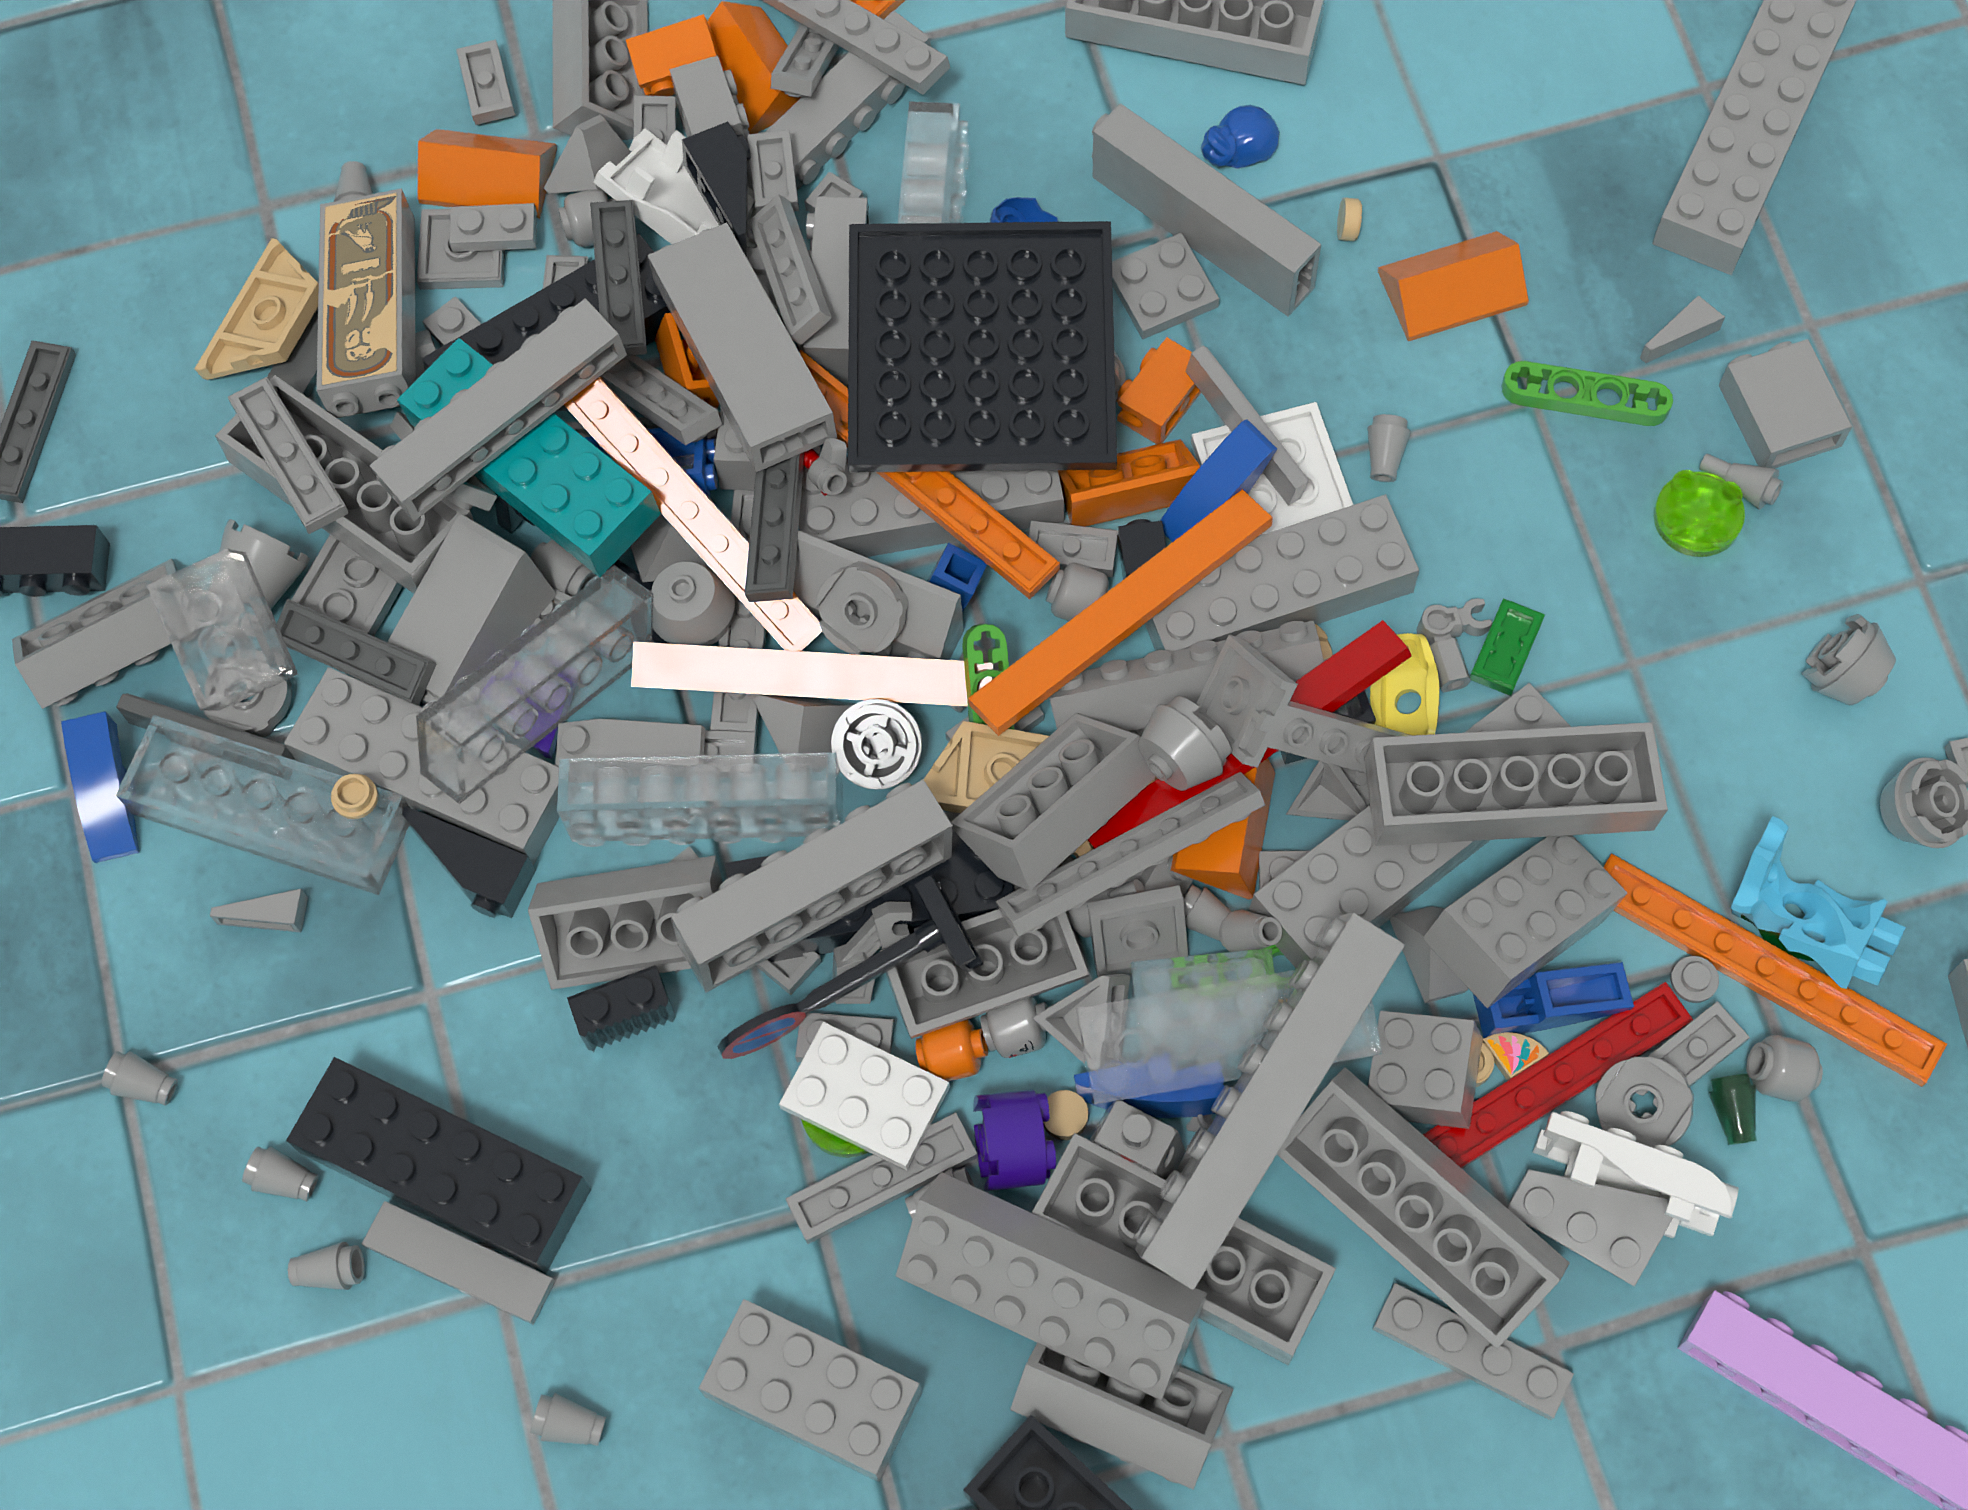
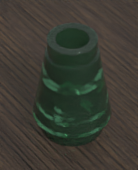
[1708,1074,1757,1145]

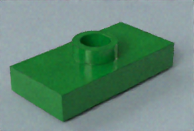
[1470,598,1545,696]

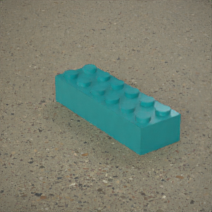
[397,338,661,578]

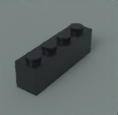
[0,525,110,597]

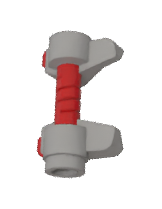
[804,438,847,496]

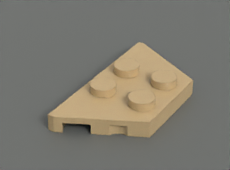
[194,238,319,380]
[924,721,1049,813]

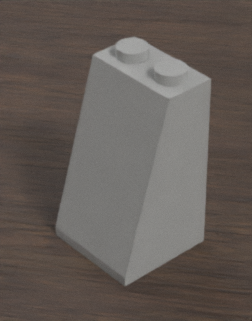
[388,514,557,718]

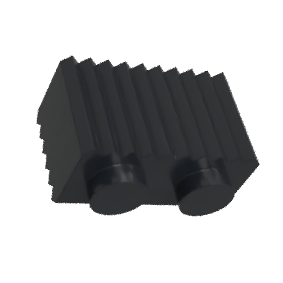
[567,965,676,1052]

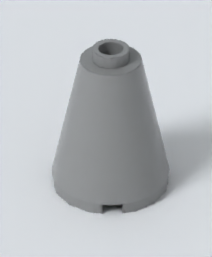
[202,519,310,647]

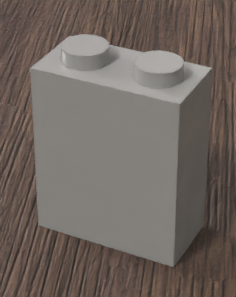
[1719,339,1852,469]

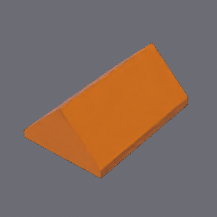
[707,1,803,134]
[417,129,557,218]
[1378,231,1529,342]
[1058,439,1200,527]
[1171,758,1275,900]

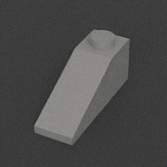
[555,719,705,784]

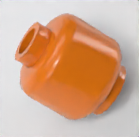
[915,1019,988,1081]

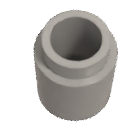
[530,539,597,600]

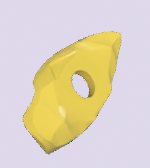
[1370,633,1440,735]

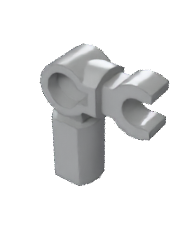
[1416,598,1492,692]

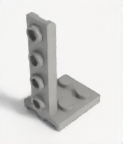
[1193,635,1412,774]

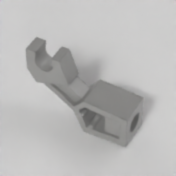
[832,902,912,1004]

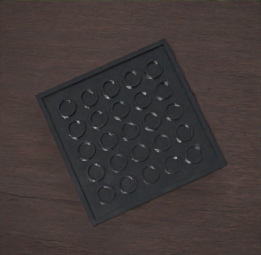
[848,221,1117,472]

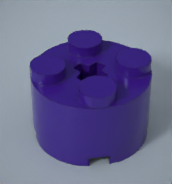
[973,1089,1056,1191]

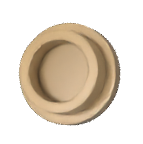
[331,774,378,819]

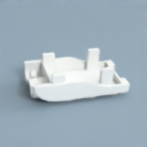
[593,128,757,247]
[1533,1111,1738,1239]

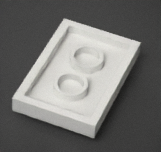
[779,1022,950,1170]

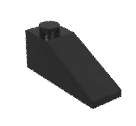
[682,121,751,257]
[402,806,536,918]

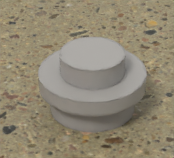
[1671,956,1719,1003]

